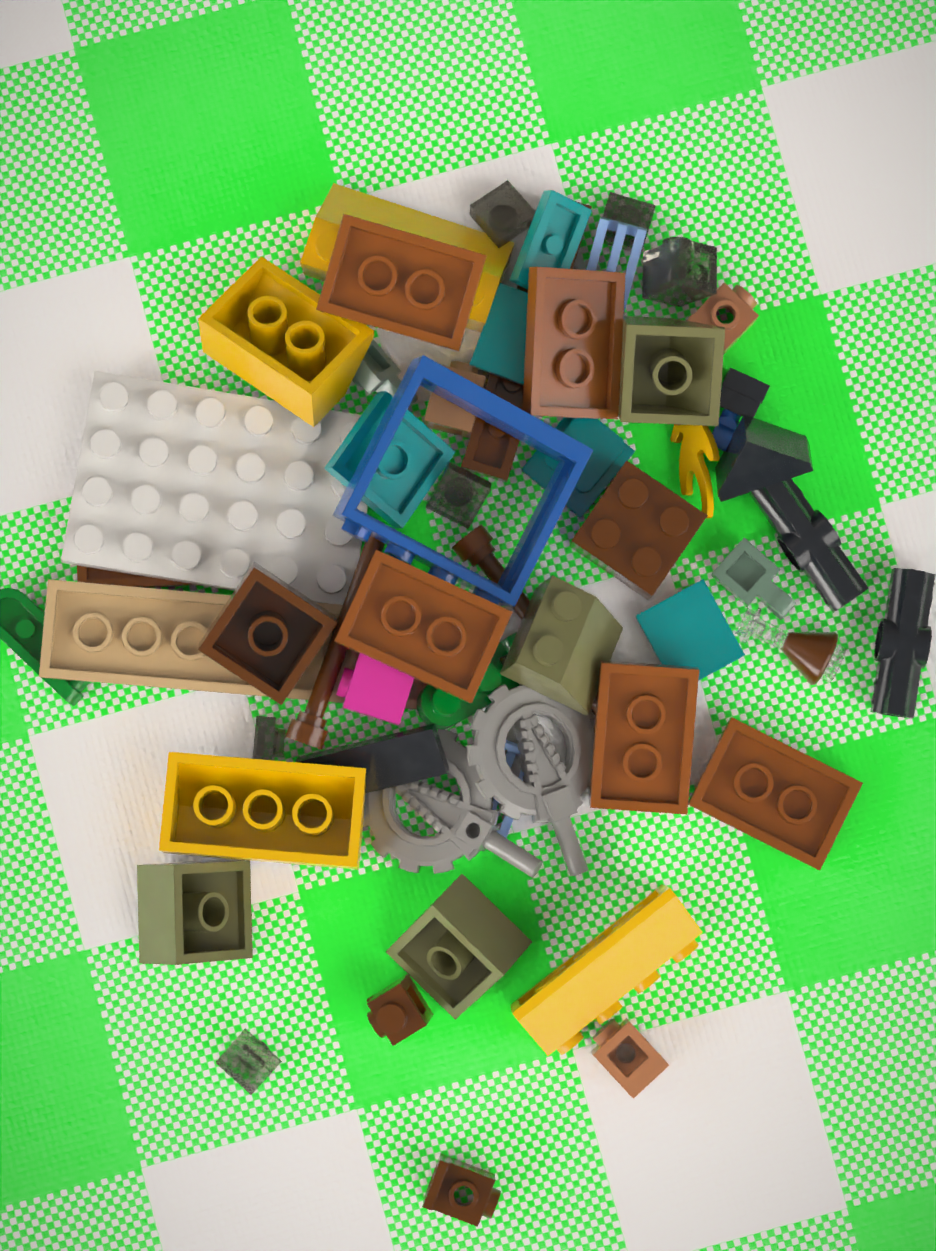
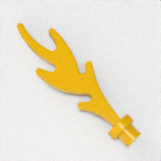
[670,424,720,518]

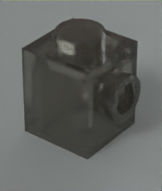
[642,237,717,307]

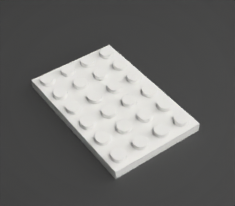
[61,371,368,605]

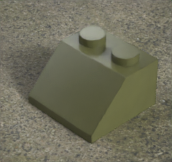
[618,316,725,426]
[500,575,623,715]
[137,860,253,965]
[386,874,532,1020]

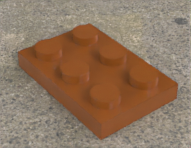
[316,214,487,352]
[523,267,626,420]
[334,550,513,704]
[589,660,699,815]
[688,717,863,871]

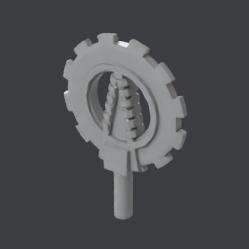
[467,684,595,876]
[363,729,543,878]

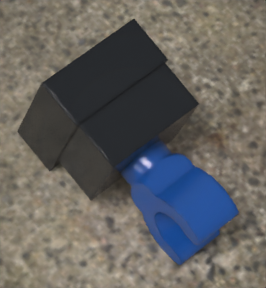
[712,367,770,451]

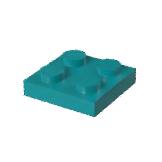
[324,391,456,528]

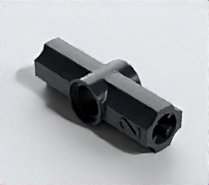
[749,478,869,613]
[870,568,935,719]

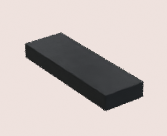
[295,724,449,793]

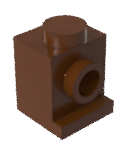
[366,974,434,1046]
[422,1153,501,1227]

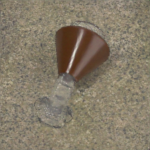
[735,607,847,685]

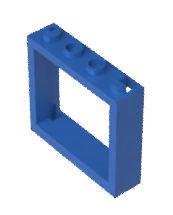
[332,355,593,607]

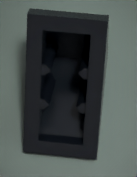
[715,415,813,502]

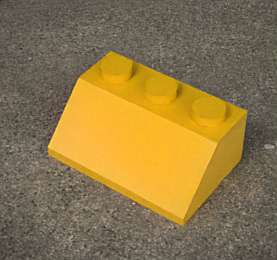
[198,256,374,427]

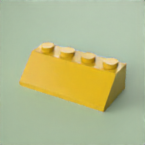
[300,183,515,333]
[159,752,366,870]
[510,884,703,1056]

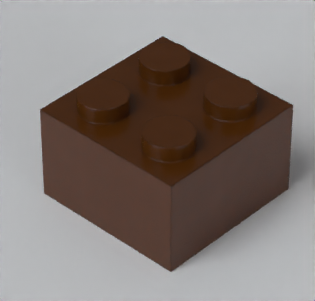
[569,461,708,601]
[198,562,338,705]

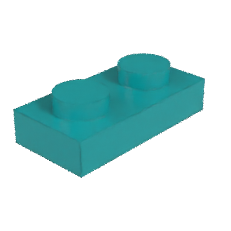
[509,190,592,290]

